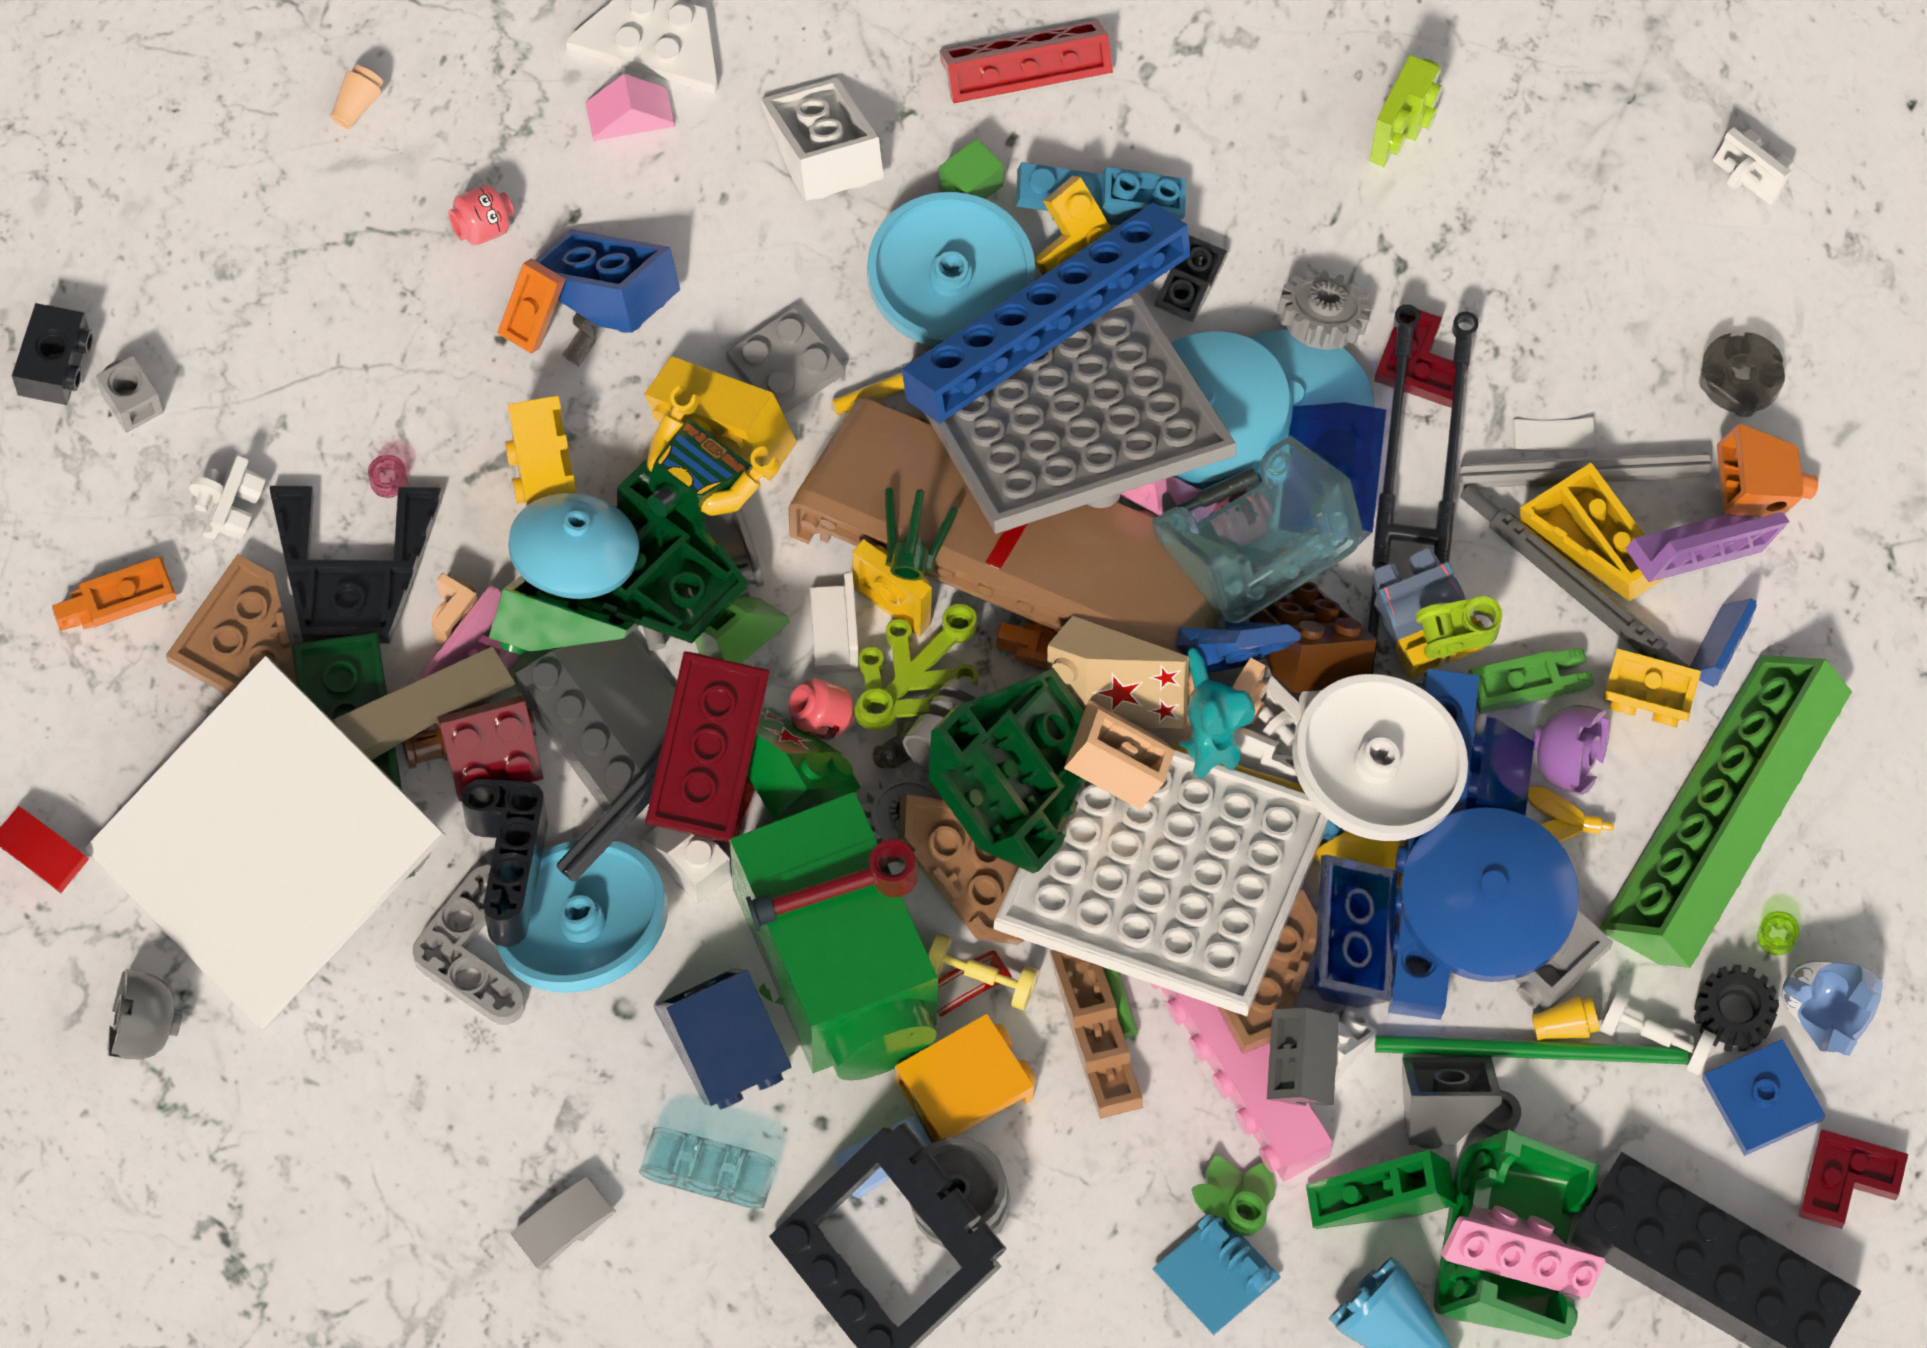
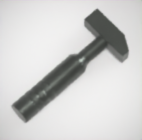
[1162,467,1259,536]

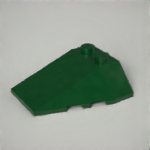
[564,460,748,644]
[928,668,1087,873]

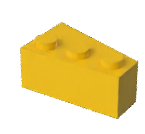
[644,356,797,481]
[505,395,577,507]
[1520,463,1664,602]

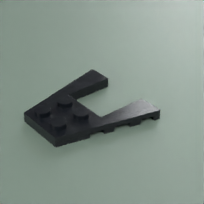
[269,486,442,644]

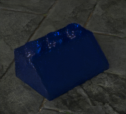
[1277,402,1387,545]
[1314,854,1398,1008]

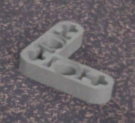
[413,865,525,1025]

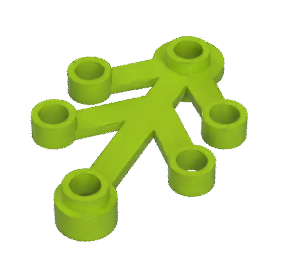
[854,604,978,731]

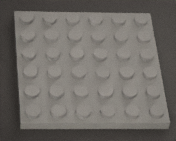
[902,292,1236,534]

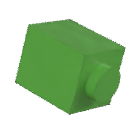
[938,138,1004,199]

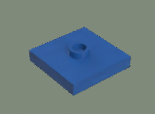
[1702,1039,1826,1156]

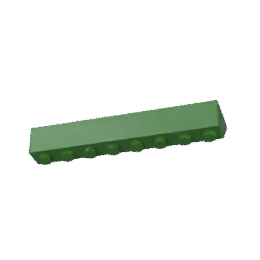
[1599,655,1852,968]

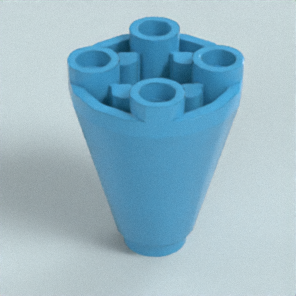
[1329,1256,1453,1348]

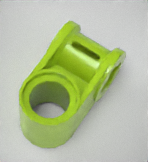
[1415,596,1503,658]

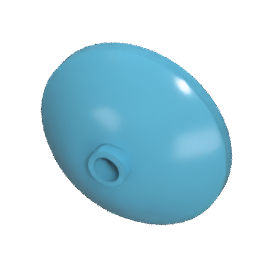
[508,493,639,599]

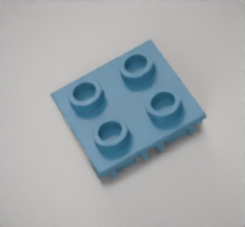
[1152,1213,1281,1336]

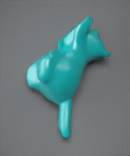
[1179,648,1255,779]

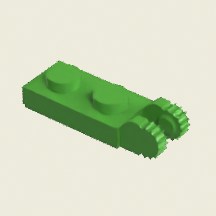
[1467,648,1594,715]

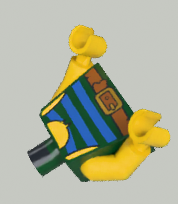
[647,386,780,521]

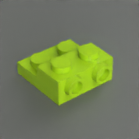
[1369,55,1443,167]

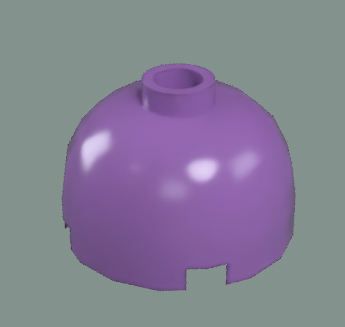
[1532,705,1610,795]

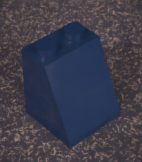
[653,968,792,1110]

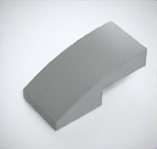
[510,1176,616,1269]

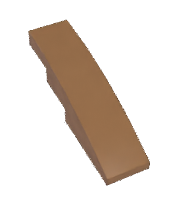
[1050,950,1143,1119]

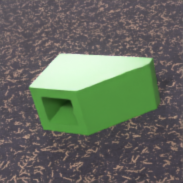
[695,596,790,664]

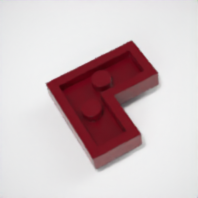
[1374,304,1469,408]
[1798,1129,1909,1229]

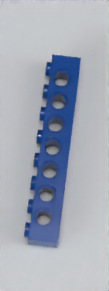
[902,203,1191,424]
[1382,669,1479,1020]

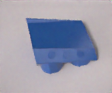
[1175,621,1301,673]

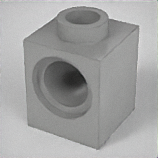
[96,356,163,433]

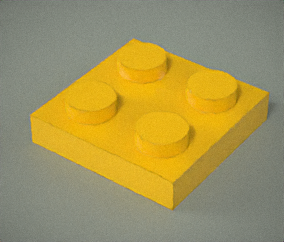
[853,539,932,637]

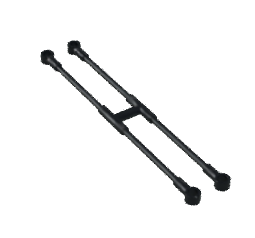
[1368,304,1479,680]

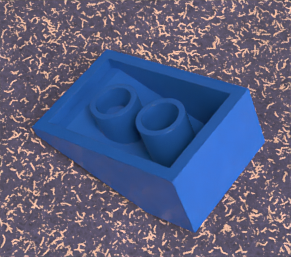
[535,229,680,333]

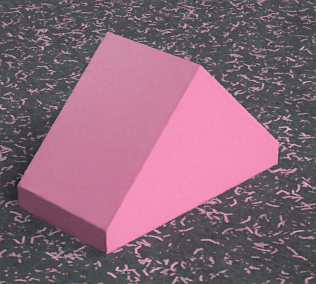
[586,74,674,141]

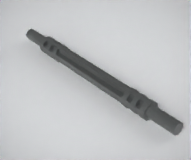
[1460,484,1691,668]

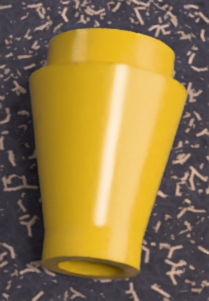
[1531,995,1600,1041]

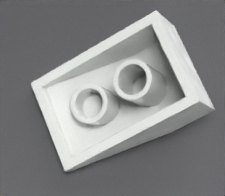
[761,77,884,201]

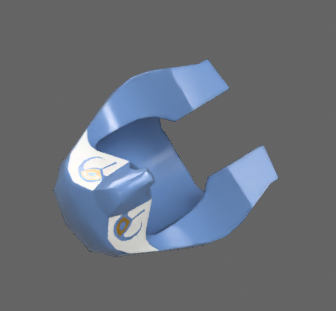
[1781,961,1883,1056]

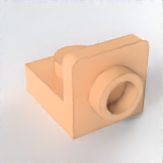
[431,573,478,646]

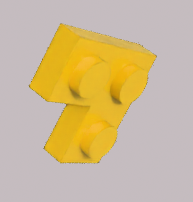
[1034,176,1112,276]

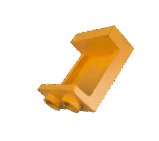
[895,1014,1036,1142]

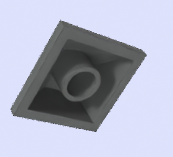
[1402,1057,1502,1149]

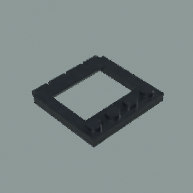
[769,1122,1007,1348]

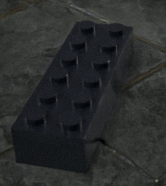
[1570,1152,1862,1348]

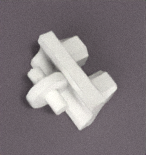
[1712,127,1794,205]
[189,455,266,540]
[1258,675,1302,746]

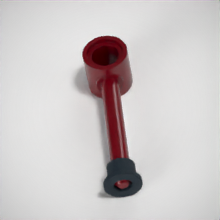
[746,839,918,931]

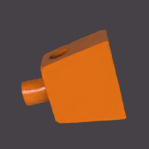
[1717,424,1818,517]

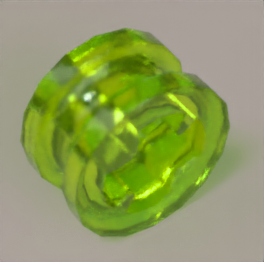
[1757,911,1800,956]

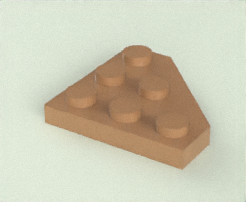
[166,554,297,695]
[898,794,1024,945]
[1217,889,1323,1054]

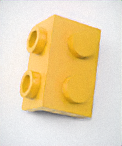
[1603,649,1701,727]

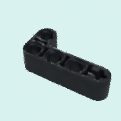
[461,779,548,947]

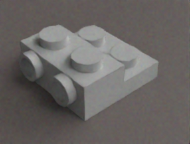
[1514,910,1613,1010]

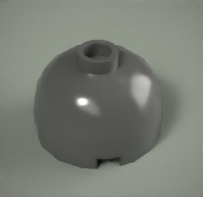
[107,969,182,1060]

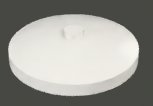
[1292,674,1468,841]

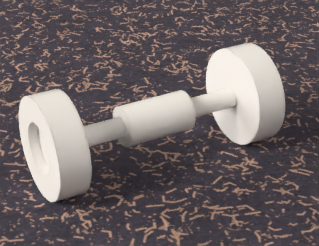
[1600,991,1717,1076]

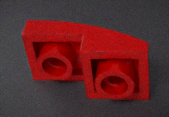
[0,805,89,893]

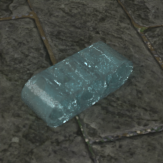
[639,1127,778,1209]

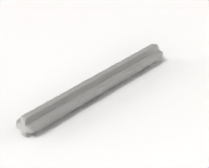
[1459,452,1712,489]

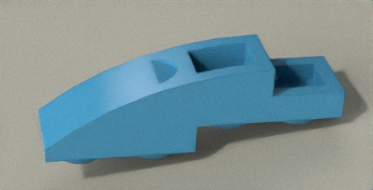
[1016,162,1186,225]

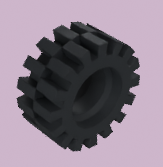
[1694,965,1779,1052]

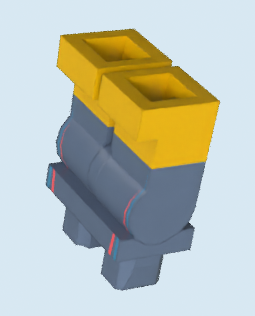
[1372,548,1485,680]

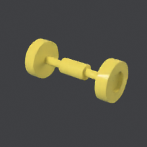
[928,933,1039,1011]

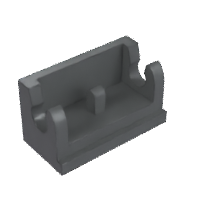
[1267,1007,1339,1106]

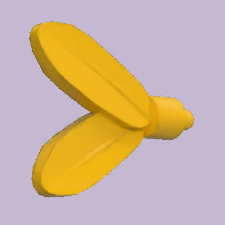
[1526,786,1614,842]

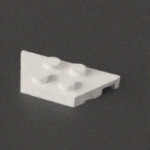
[566,0,717,94]

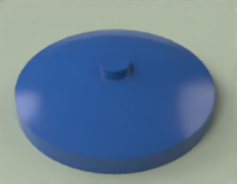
[1400,807,1579,982]

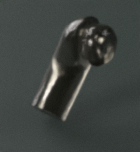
[561,312,601,367]
[872,716,919,769]

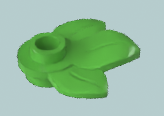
[1191,1154,1275,1236]

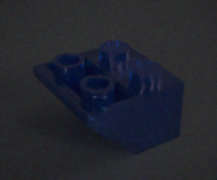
[1466,717,1534,816]

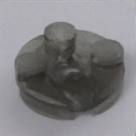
[1699,332,1785,417]

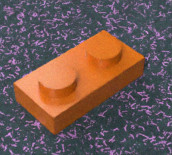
[497,259,566,354]

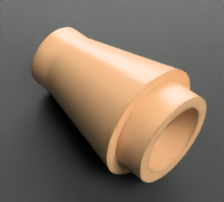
[330,65,383,129]

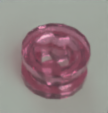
[368,454,408,498]

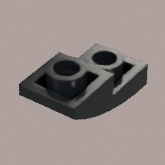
[1154,235,1228,322]

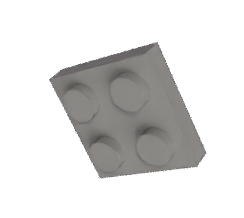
[726,308,844,414]

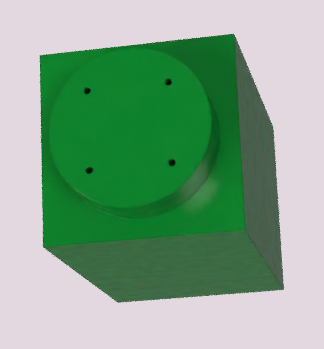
[730,792,938,1081]

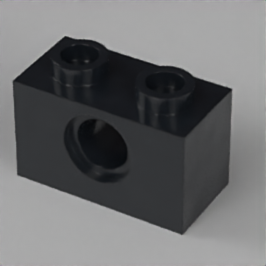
[12,303,93,405]

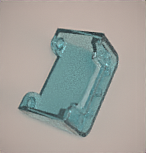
[1151,435,1363,623]

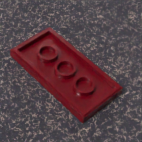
[645,651,770,843]

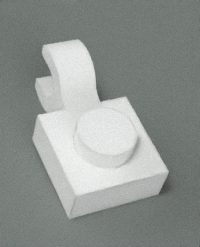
[1234,727,1298,782]

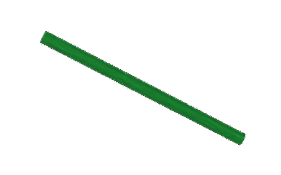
[1375,1035,1689,1065]

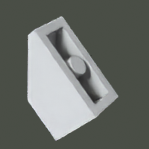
[641,827,731,905]

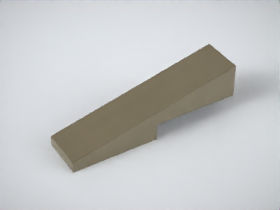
[333,646,515,760]

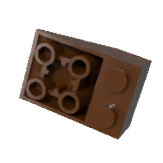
[1238,580,1377,693]

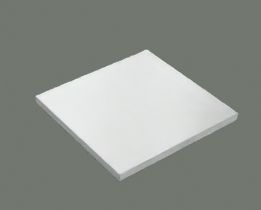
[84,656,446,1030]
[994,750,1330,1016]

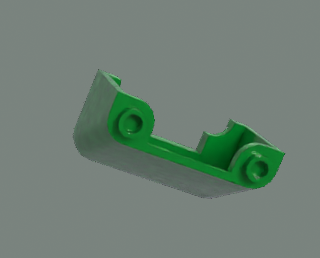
[1434,1130,1598,1340]

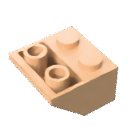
[1064,700,1175,810]

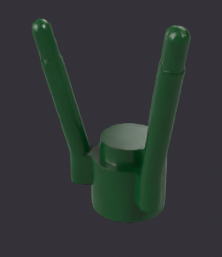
[885,487,958,581]

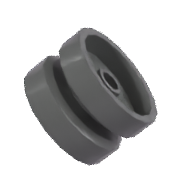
[910,1137,1010,1248]

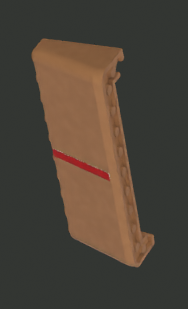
[788,397,1242,671]

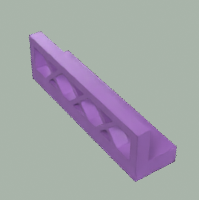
[1625,512,1790,582]

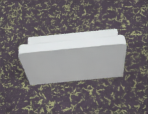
[810,572,858,673]

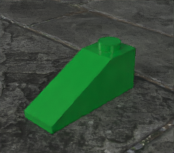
[1306,1150,1458,1229]

